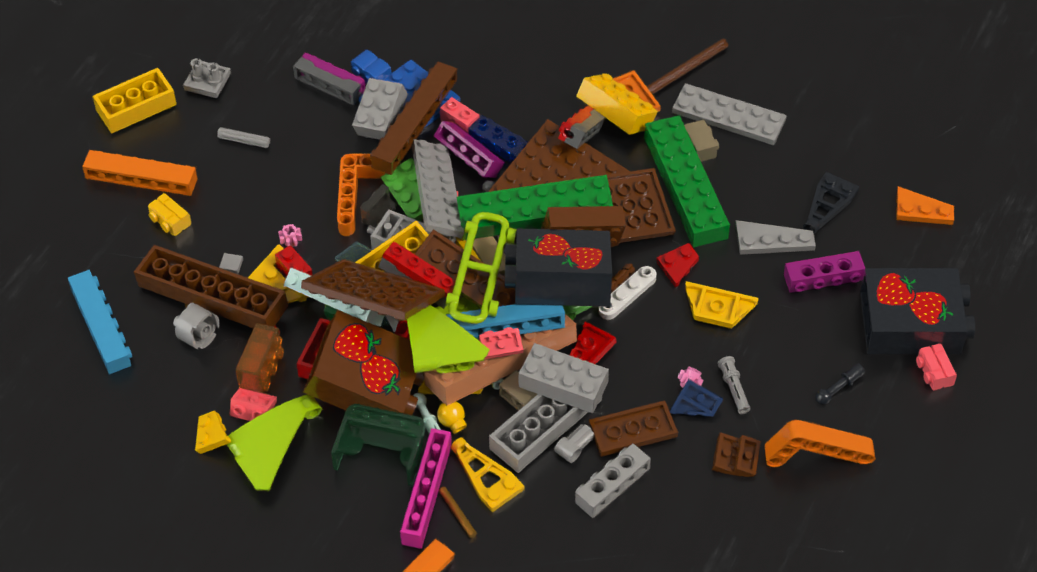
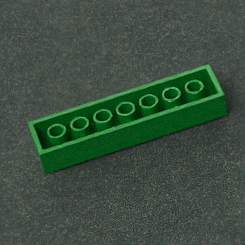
[644,115,730,247]
[457,175,613,240]

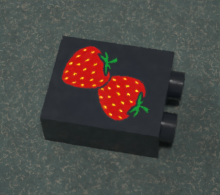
[505,228,612,307]
[860,268,975,354]

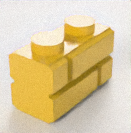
[148,193,191,236]

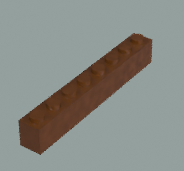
[370,62,457,175]

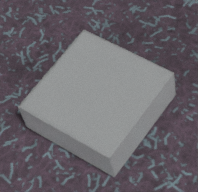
[219,253,243,274]

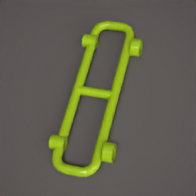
[446,212,517,324]

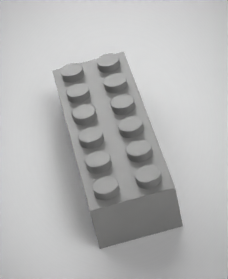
[489,394,602,473]

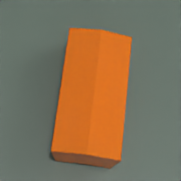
[403,539,455,572]

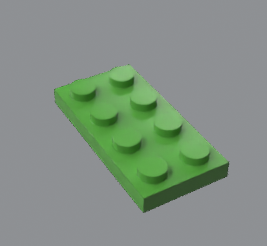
[381,157,423,221]

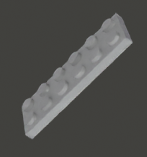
[672,83,787,145]

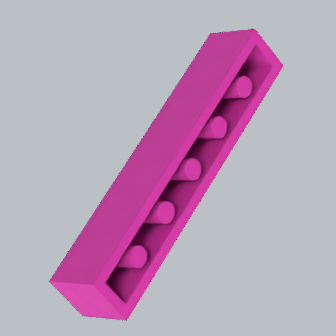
[400,428,452,548]

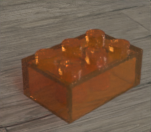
[236,323,284,394]

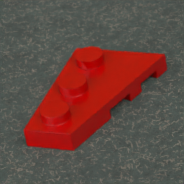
[570,321,616,364]

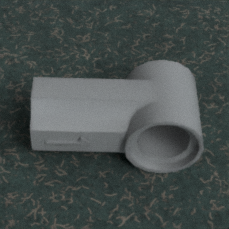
[554,424,594,463]

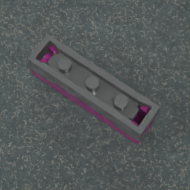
[293,52,365,105]

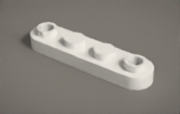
[598,266,656,320]

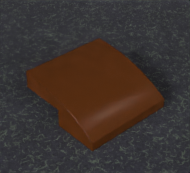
[712,432,761,477]

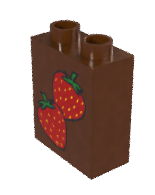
[303,310,424,429]

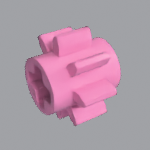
[278,224,302,247]
[678,367,704,387]

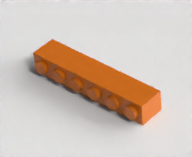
[82,150,197,196]

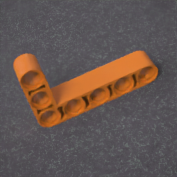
[337,154,386,236]
[765,420,875,467]

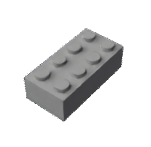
[519,343,609,413]

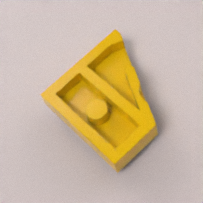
[195,411,231,454]

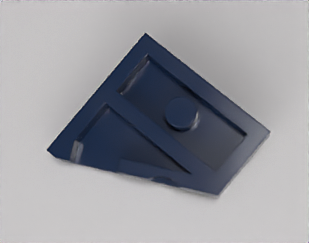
[669,378,723,416]

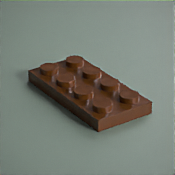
[589,400,678,457]

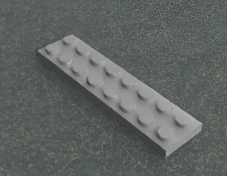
[412,139,464,238]

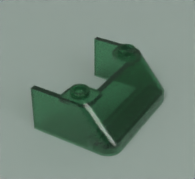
[331,404,425,486]

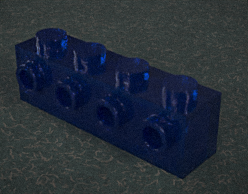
[468,115,528,164]

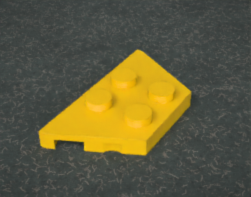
[685,281,758,329]

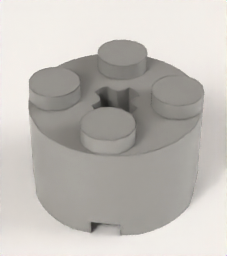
[173,303,219,349]

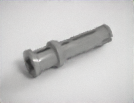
[717,356,751,414]

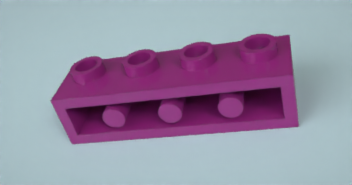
[434,121,504,178]

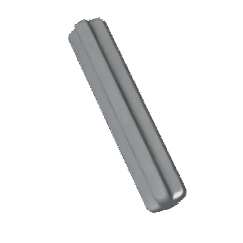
[217,127,270,148]

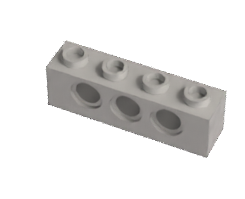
[575,444,651,518]

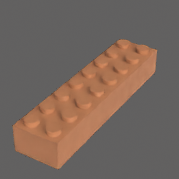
[424,314,577,406]

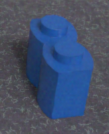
[351,50,391,83]

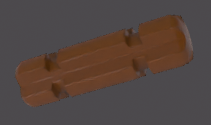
[611,263,635,293]

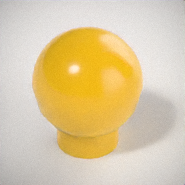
[437,401,467,434]

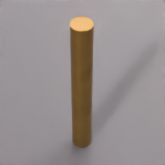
[439,487,477,538]

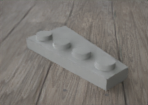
[735,220,816,254]

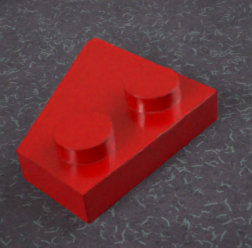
[656,243,699,288]

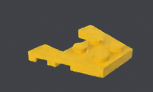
[248,244,308,303]

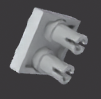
[183,58,231,98]

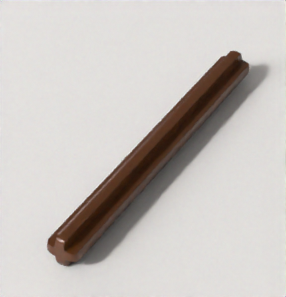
[647,39,728,94]

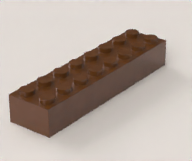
[134,245,289,334]

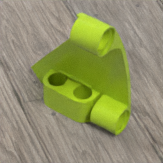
[407,305,490,373]
[227,394,322,490]

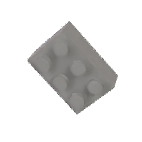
[352,78,408,139]

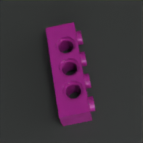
[783,251,865,293]

